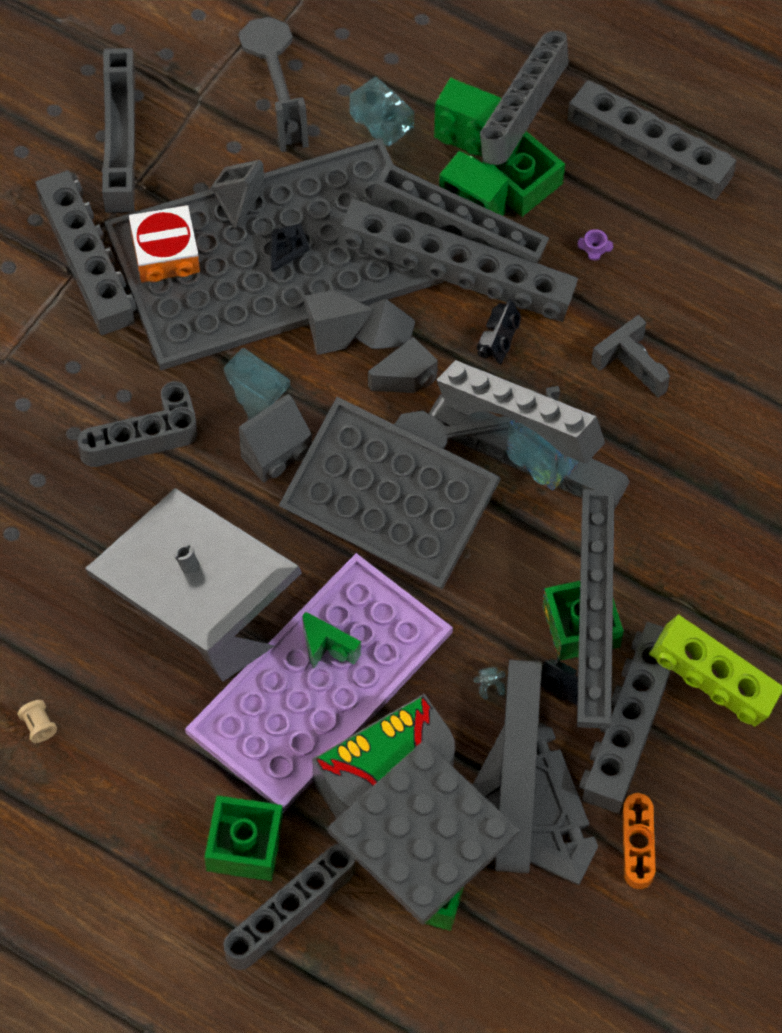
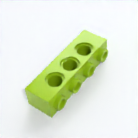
[649,614,782,727]

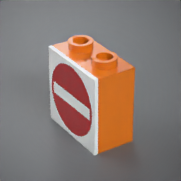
[129,205,200,283]

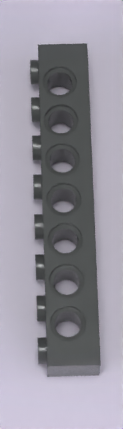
[338,199,578,322]

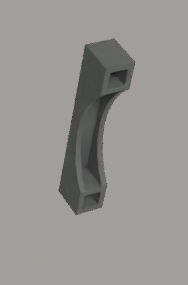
[102,48,135,213]
[436,360,605,464]

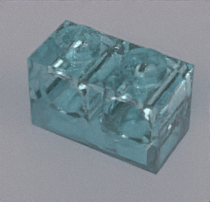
[349,76,414,147]

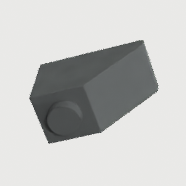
[368,337,438,393]

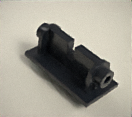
[476,299,521,365]
[540,658,578,705]

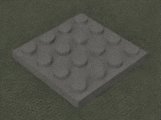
[328,740,520,925]

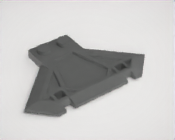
[471,722,598,886]

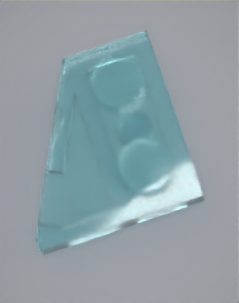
[224,348,290,420]

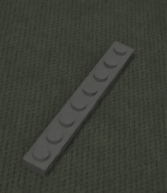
[577,489,615,729]

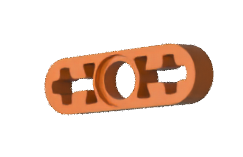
[622,793,655,889]

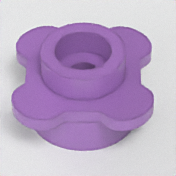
[577,229,613,261]

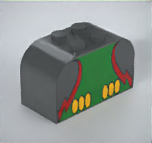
[312,694,455,819]

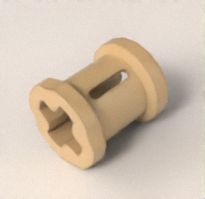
[17,700,57,743]

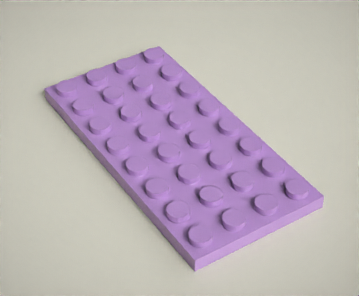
[185,553,453,813]

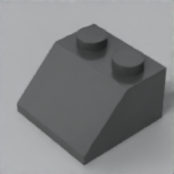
[239,394,312,483]

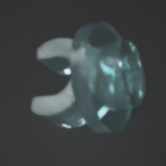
[473,666,506,699]

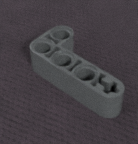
[77,381,197,467]

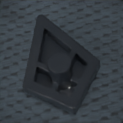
[271,223,309,272]

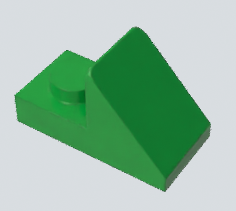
[302,611,361,669]

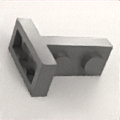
[591,315,670,398]

